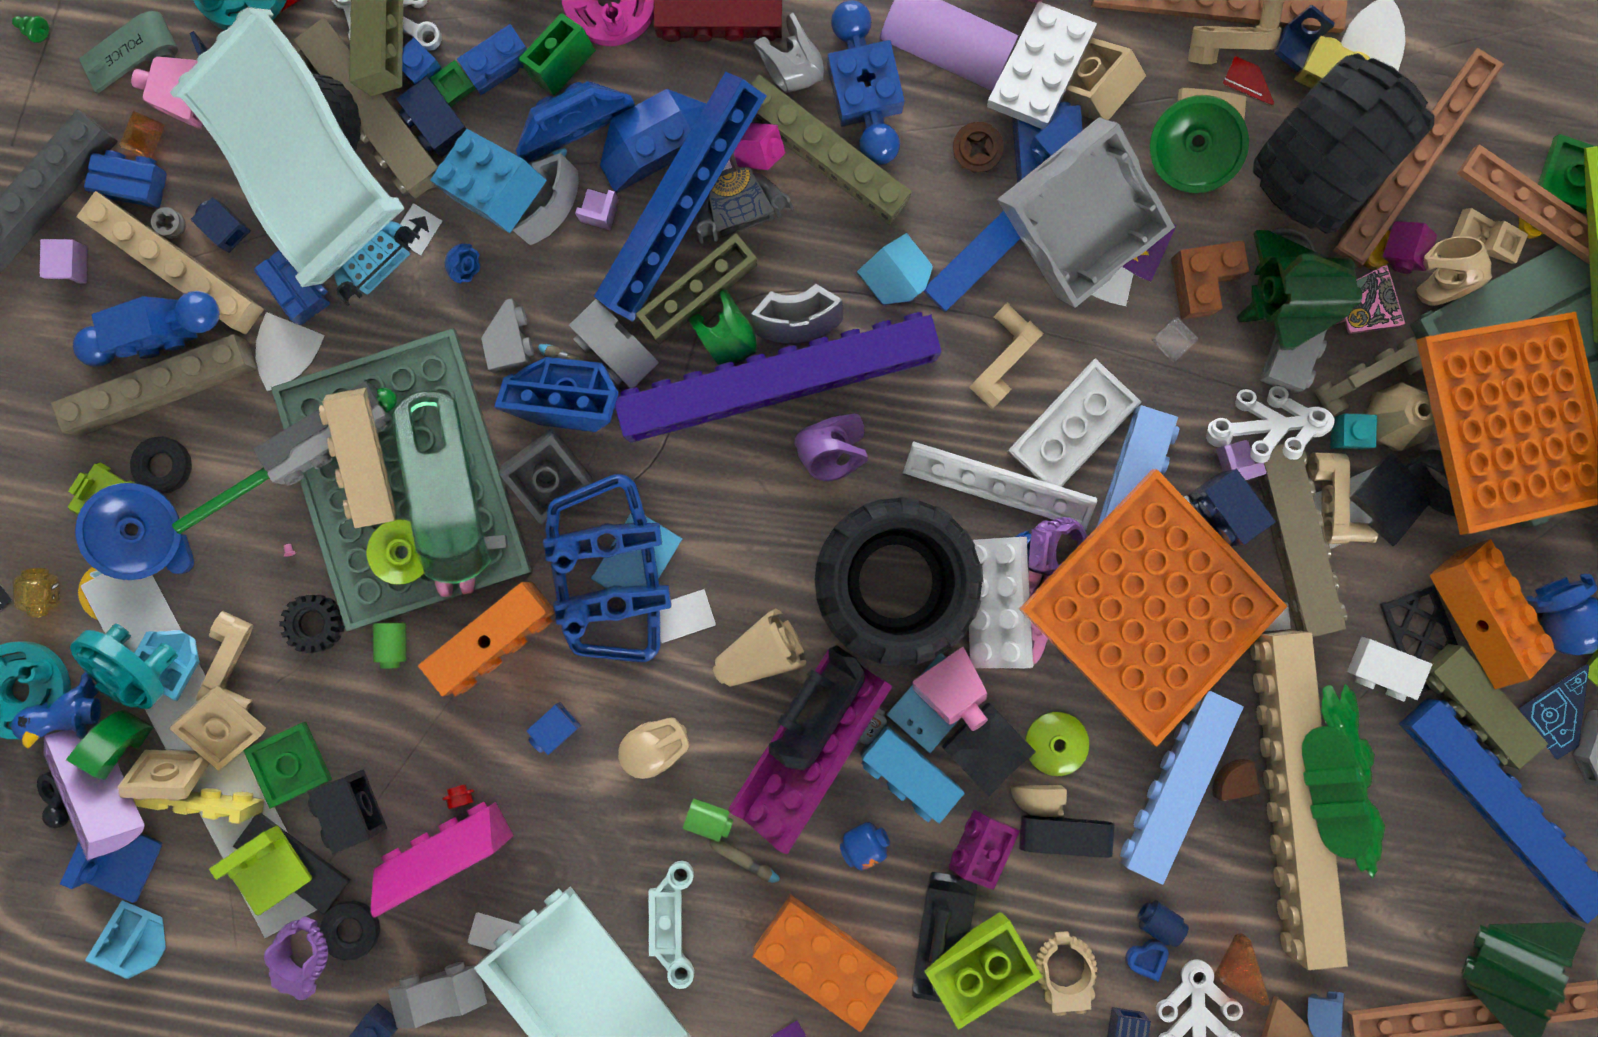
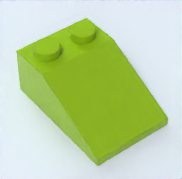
[924,912,1042,1030]

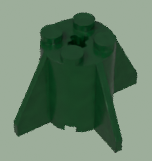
[1237,230,1362,350]
[1461,922,1585,1037]

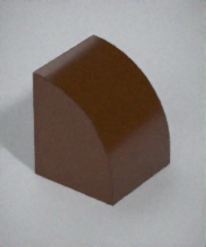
[1213,758,1260,801]

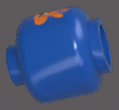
[840,822,890,871]

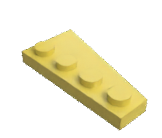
[133,788,264,824]

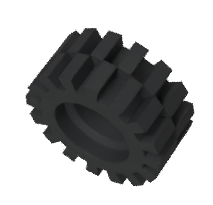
[279,595,345,653]

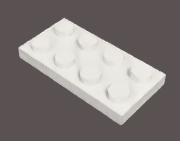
[987,1,1097,129]
[969,537,1033,668]

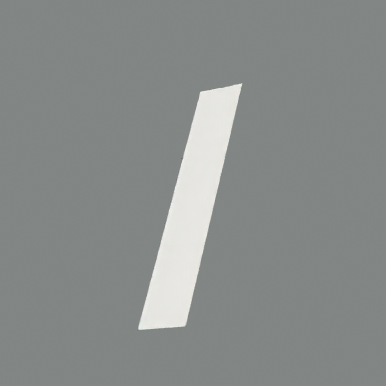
[81,574,317,938]

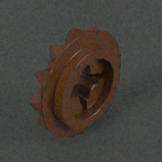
[953,122,1004,173]

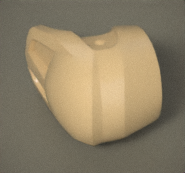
[1416,236,1492,306]
[618,718,690,779]

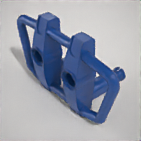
[543,474,672,662]

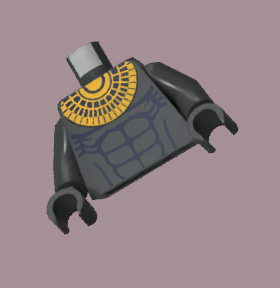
[697,157,794,244]

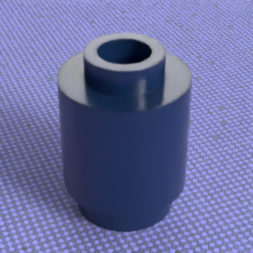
[1137,900,1189,947]

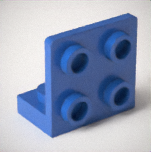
[60,833,162,903]

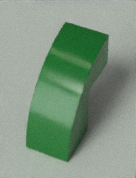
[66,710,154,780]

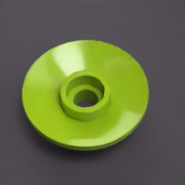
[366,520,432,585]
[1025,712,1089,776]

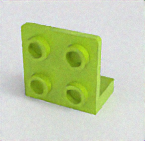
[209,825,312,916]

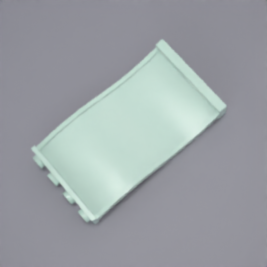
[170,8,404,287]

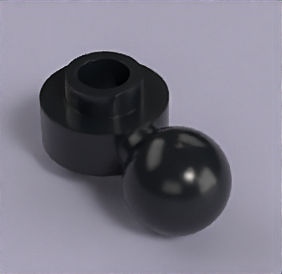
[37,771,70,829]

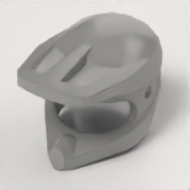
[754,13,824,93]

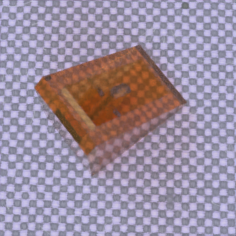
[1214,933,1270,1006]

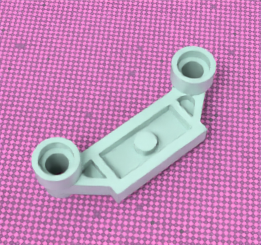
[649,861,694,989]

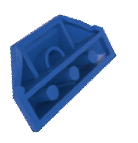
[516,81,635,163]
[600,89,706,193]
[494,357,619,432]

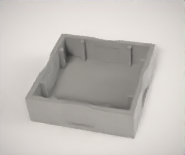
[997,117,1175,308]

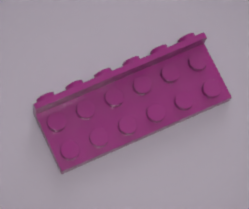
[728,647,892,855]

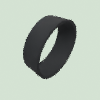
[1406,450,1456,516]

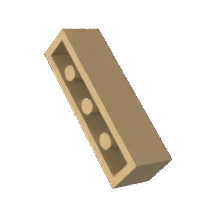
[319,388,396,528]

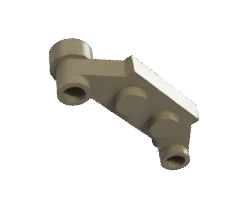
[1314,337,1423,417]

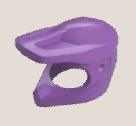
[794,413,868,481]

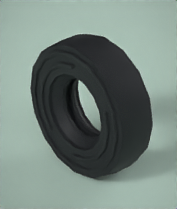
[130,436,192,493]
[320,900,380,961]

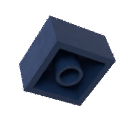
[1188,468,1276,546]

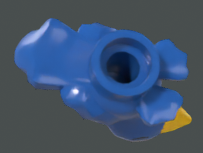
[11,672,101,749]

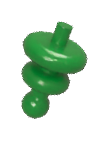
[12,16,49,43]

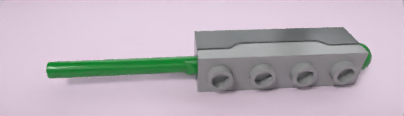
[172,381,397,534]

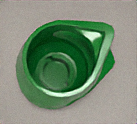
[688,289,757,365]

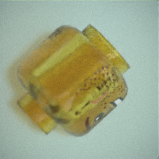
[12,568,60,617]

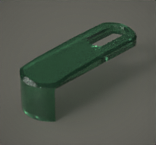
[391,391,491,583]

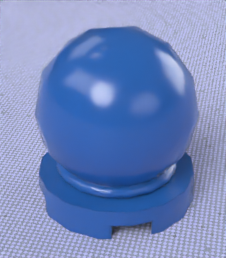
[1526,573,1598,656]

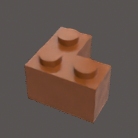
[1171,240,1249,320]

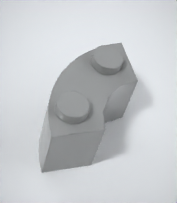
[512,153,579,245]
[752,284,843,343]
[568,299,659,388]
[388,962,487,1028]

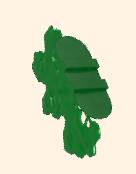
[1302,684,1385,879]

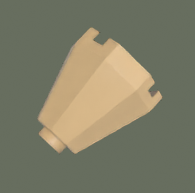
[1364,382,1435,452]

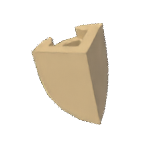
[1010,785,1067,817]

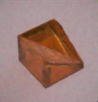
[119,111,165,159]

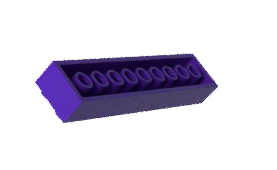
[615,312,942,443]

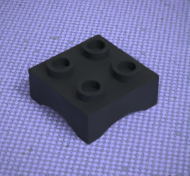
[942,703,1036,796]

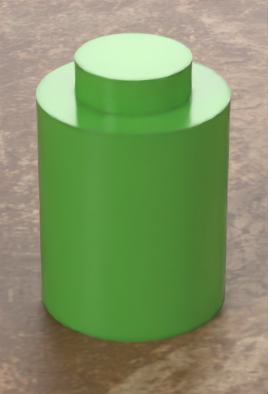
[373,622,406,669]
[682,798,734,842]

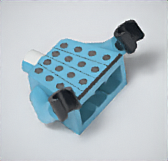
[334,221,420,306]

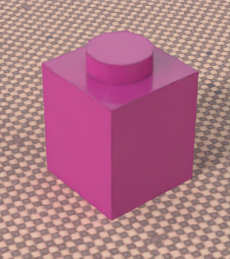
[733,123,785,170]

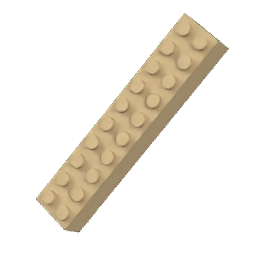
[1250,630,1348,970]

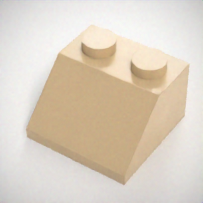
[1062,38,1146,120]

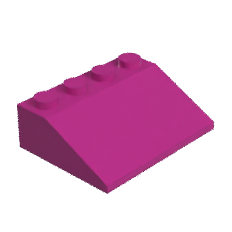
[371,801,514,918]

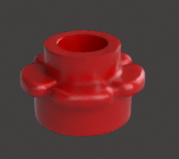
[442,784,474,810]

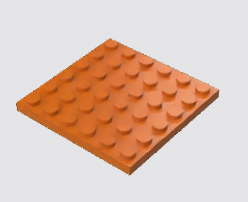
[1416,312,1598,535]
[1019,469,1288,747]

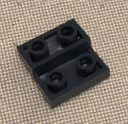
[1349,452,1431,546]

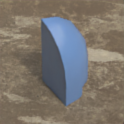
[1307,992,1344,1037]

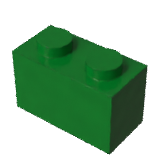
[519,13,596,96]

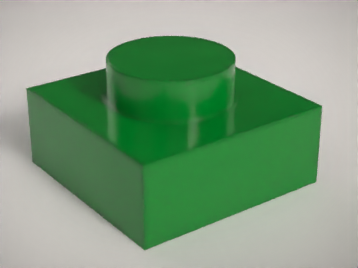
[429,60,476,107]

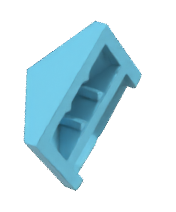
[857,233,933,306]
[135,630,200,701]
[85,900,166,979]

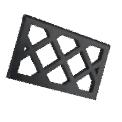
[1380,585,1458,695]

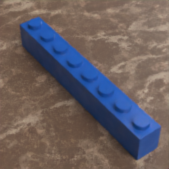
[594,71,766,322]
[1399,698,1598,924]

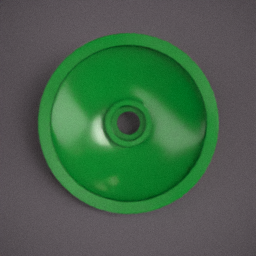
[1150,95,1249,193]

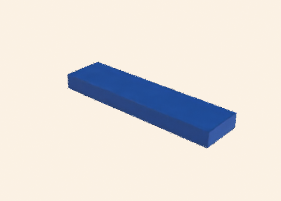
[923,211,1021,313]

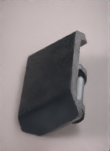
[769,645,865,770]
[912,872,977,1002]

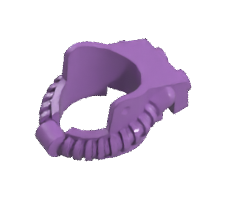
[1028,517,1087,576]
[264,916,328,1000]

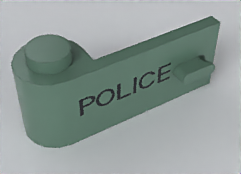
[79,11,178,93]

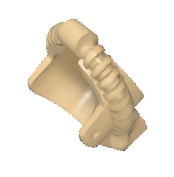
[1035,931,1097,1016]

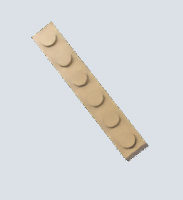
[76,191,264,334]

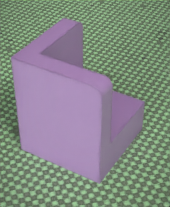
[575,189,619,230]
[40,239,88,283]
[1216,440,1267,480]

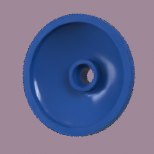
[75,483,182,580]

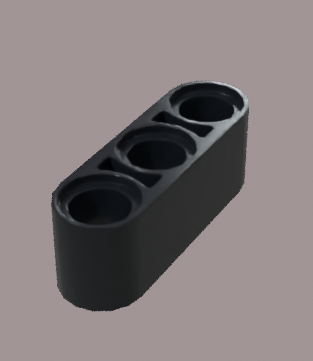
[1019,815,1115,858]

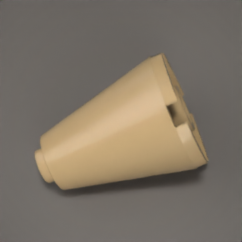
[713,608,806,687]

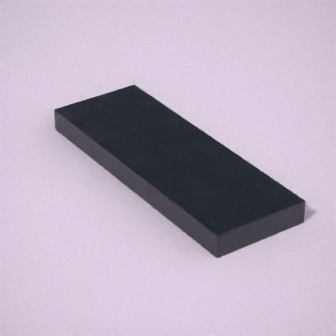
[233,813,351,914]

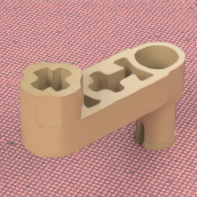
[1188,0,1285,64]
[969,302,1044,409]
[1307,452,1378,545]
[196,611,253,712]

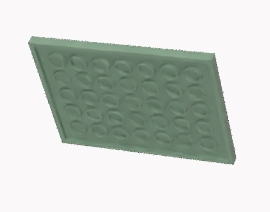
[271,328,532,631]

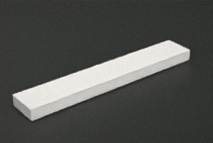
[903,441,1097,530]

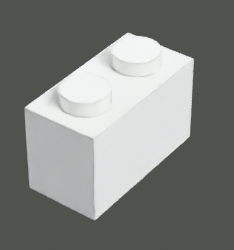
[1347,637,1433,702]

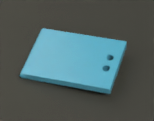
[591,513,683,589]
[886,653,958,753]

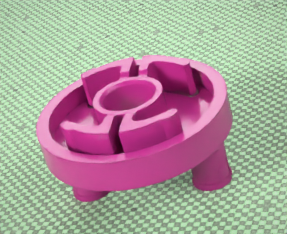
[562,0,654,46]

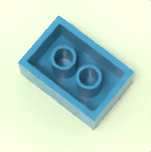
[430,128,547,233]
[860,725,964,824]

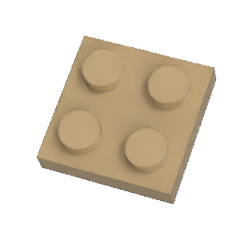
[169,686,266,771]
[118,750,210,801]

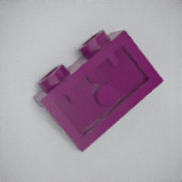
[949,810,1020,890]

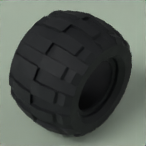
[1253,53,1435,234]
[814,497,984,666]

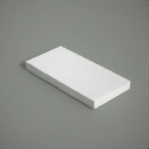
[1007,359,1141,487]

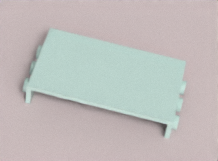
[474,886,691,1037]

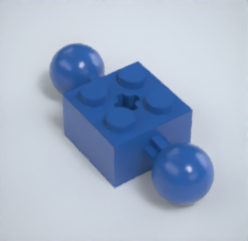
[827,0,905,165]
[73,291,220,367]

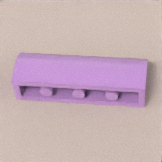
[880,0,1018,91]
[43,721,144,860]

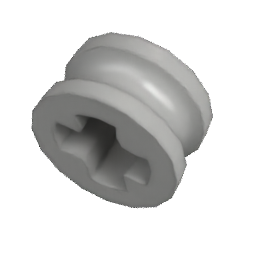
[151,207,185,239]

